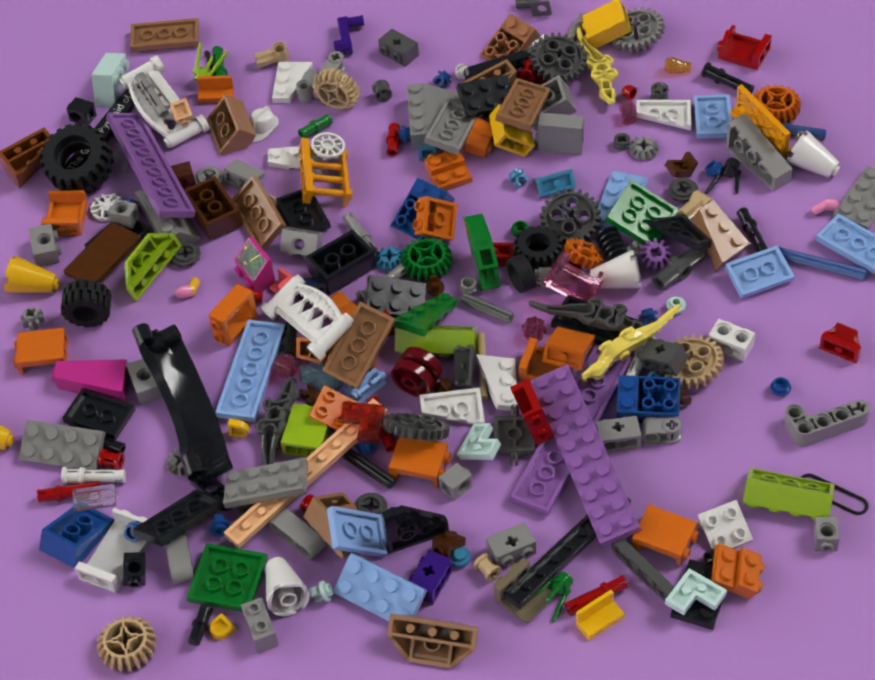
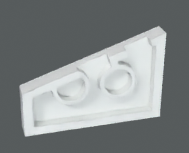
[272,62,313,103]
[268,145,323,175]

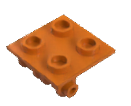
[309,385,360,430]

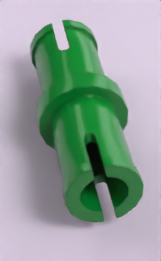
[298,114,333,138]

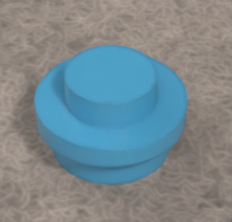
[451,547,471,568]

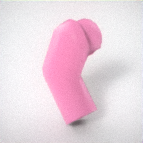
[811,198,839,215]

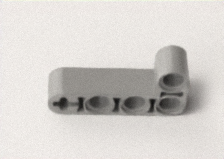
[783,399,870,447]

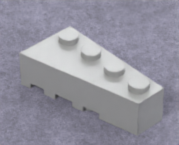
[726,113,793,191]

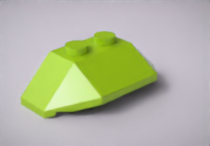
[124,233,182,302]

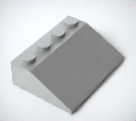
[407,83,465,150]

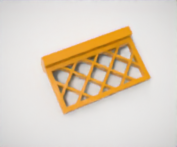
[730,84,792,158]

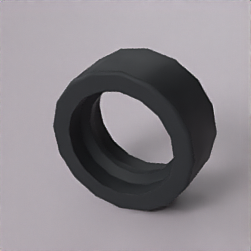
[506,254,536,293]

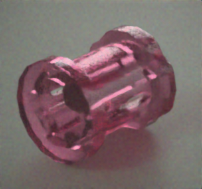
[619,101,637,125]

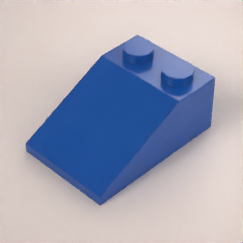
[39,502,114,568]

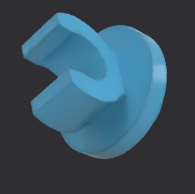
[508,168,529,188]

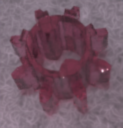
[522,316,546,342]
[273,353,299,378]

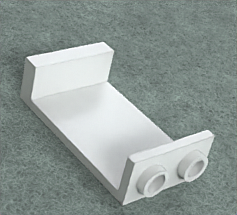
[75,508,148,593]

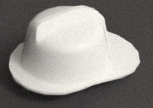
[250,106,279,142]

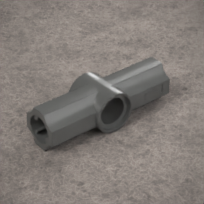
[653,248,705,290]

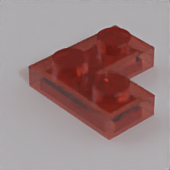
[340,401,385,444]

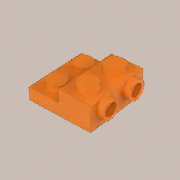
[424,151,473,191]
[412,196,457,241]
[711,543,765,599]

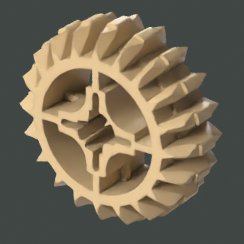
[312,67,360,110]
[96,614,157,673]

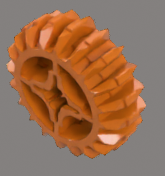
[754,84,801,123]

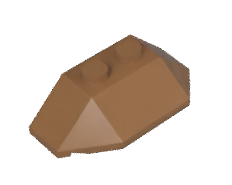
[387,614,479,668]

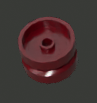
[391,346,443,397]

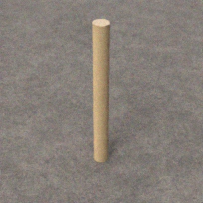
[477,333,488,400]

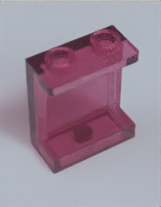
[543,250,604,301]

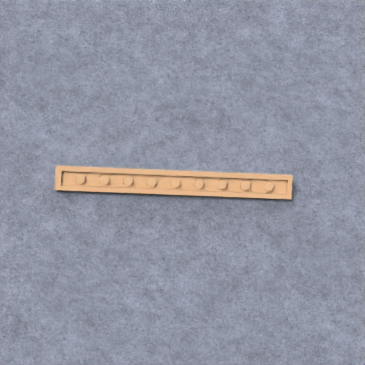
[224,399,388,549]

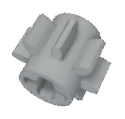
[20,307,46,331]

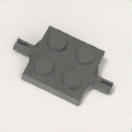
[494,404,535,466]

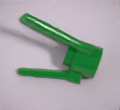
[532,572,573,623]

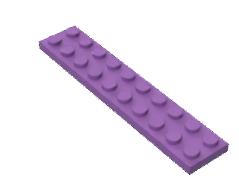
[106,113,196,219]
[510,345,632,516]
[531,364,642,548]

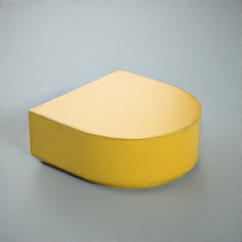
[228,418,250,438]
[209,613,236,640]

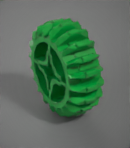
[401,236,453,283]

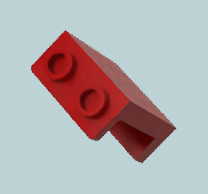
[717,25,772,71]
[510,379,554,445]

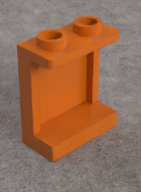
[41,190,88,236]
[542,326,596,371]
[13,328,68,374]
[518,337,573,383]
[388,436,451,488]
[632,504,699,566]

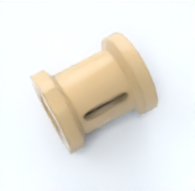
[473,553,502,582]

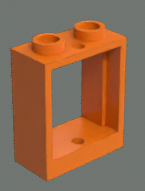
[208,283,258,347]

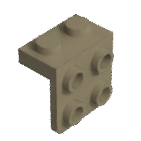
[494,558,554,623]

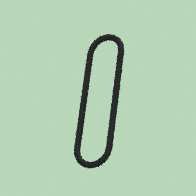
[801,473,869,515]

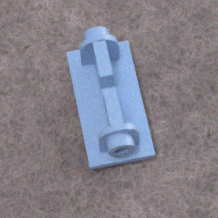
[345,368,387,404]

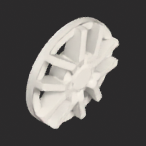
[311,132,345,160]
[90,193,123,221]

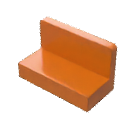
[197,76,235,104]

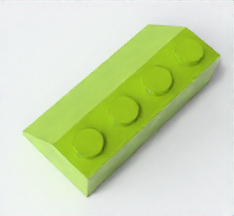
[395,325,478,357]
[743,467,835,520]

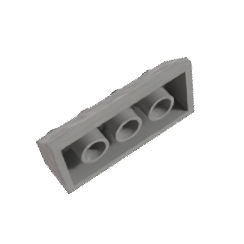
[135,189,201,243]

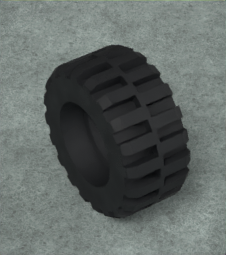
[40,123,114,193]

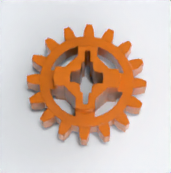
[562,238,604,269]

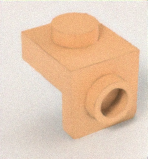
[170,98,194,126]

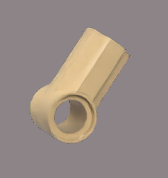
[254,42,290,68]
[677,190,713,222]

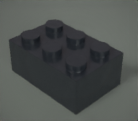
[306,229,376,294]

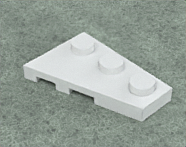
[636,100,691,130]
[475,354,518,411]
[419,387,485,425]

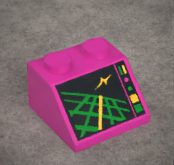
[234,236,275,291]

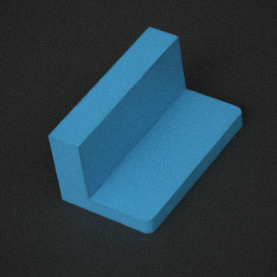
[533,169,576,197]

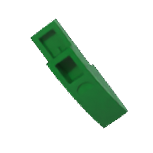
[463,213,501,291]

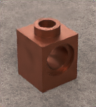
[171,161,196,189]

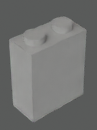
[535,112,584,155]

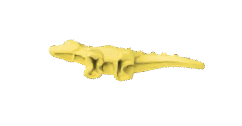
[576,27,618,105]
[581,304,680,382]

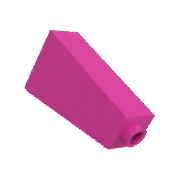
[51,359,130,402]

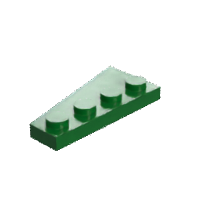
[393,293,458,337]

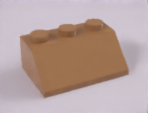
[206,94,256,156]

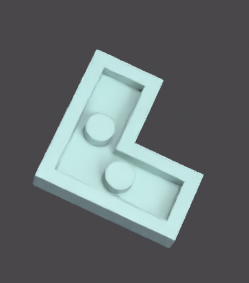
[457,423,501,460]
[665,568,727,615]

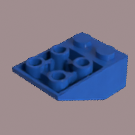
[390,177,455,240]
[616,375,680,423]

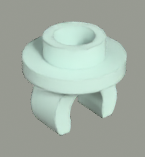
[309,580,333,602]

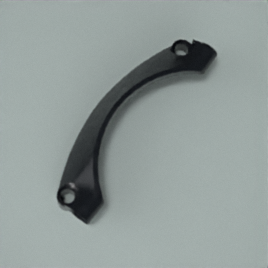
[132,323,233,482]

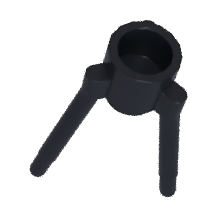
[705,158,741,194]

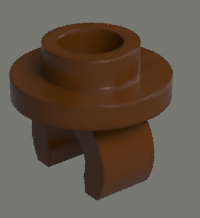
[426,275,445,296]
[433,377,454,393]

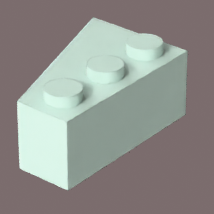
[91,53,129,107]

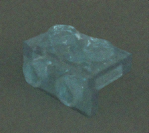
[300,362,344,391]

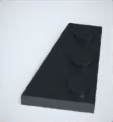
[649,215,712,250]

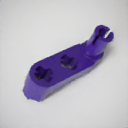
[333,15,364,55]

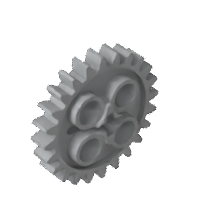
[611,7,665,53]

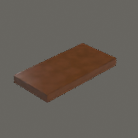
[63,222,142,282]

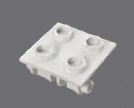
[697,500,753,549]

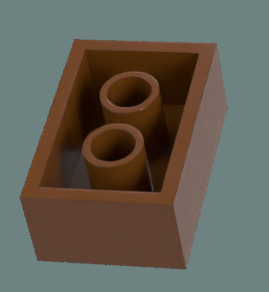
[184,176,243,240]

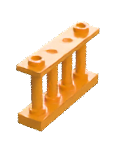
[298,138,353,207]

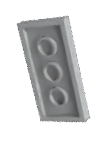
[424,98,479,155]
[833,166,875,230]
[18,420,106,470]
[223,457,308,509]

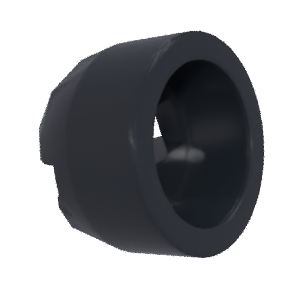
[703,548,715,566]

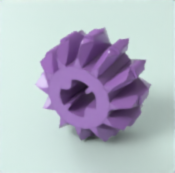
[638,238,672,271]

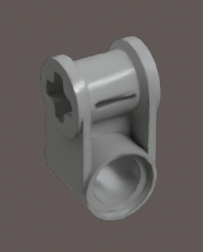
[319,51,345,72]
[642,417,682,445]

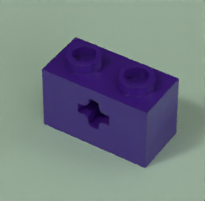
[408,550,453,604]

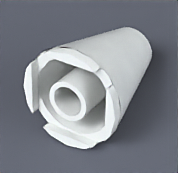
[786,131,841,178]
[587,250,642,289]
[265,557,310,617]

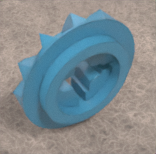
[375,245,403,271]

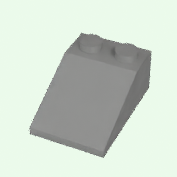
[533,75,577,125]

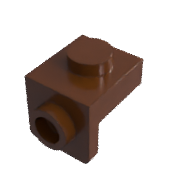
[664,152,698,178]
[432,531,466,559]

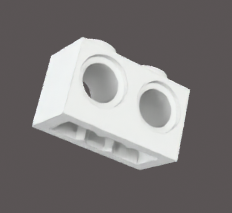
[708,319,755,362]

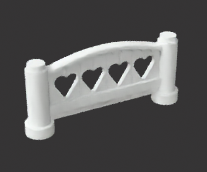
[118,55,210,148]
[260,274,354,361]

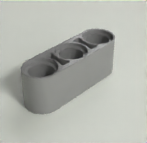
[269,508,327,560]
[166,533,194,584]

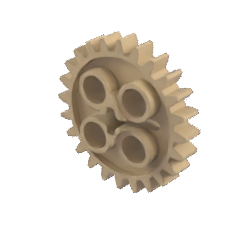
[661,334,724,390]

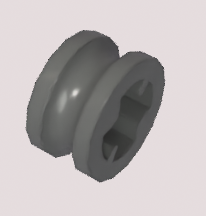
[614,133,630,151]

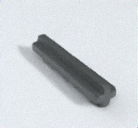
[461,293,514,323]

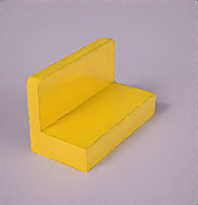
[576,590,625,641]

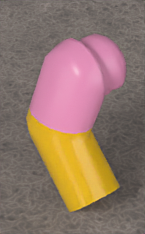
[175,277,200,298]

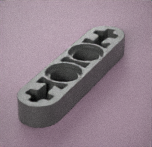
[611,539,674,602]

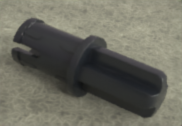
[188,604,213,646]

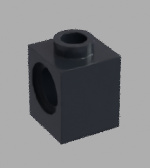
[66,97,97,125]
[123,552,146,587]

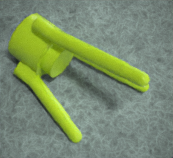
[192,43,229,81]

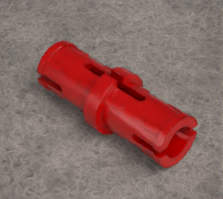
[386,123,400,157]

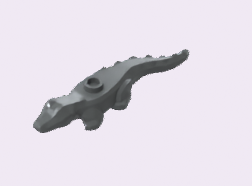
[529,298,646,332]
[256,378,298,465]

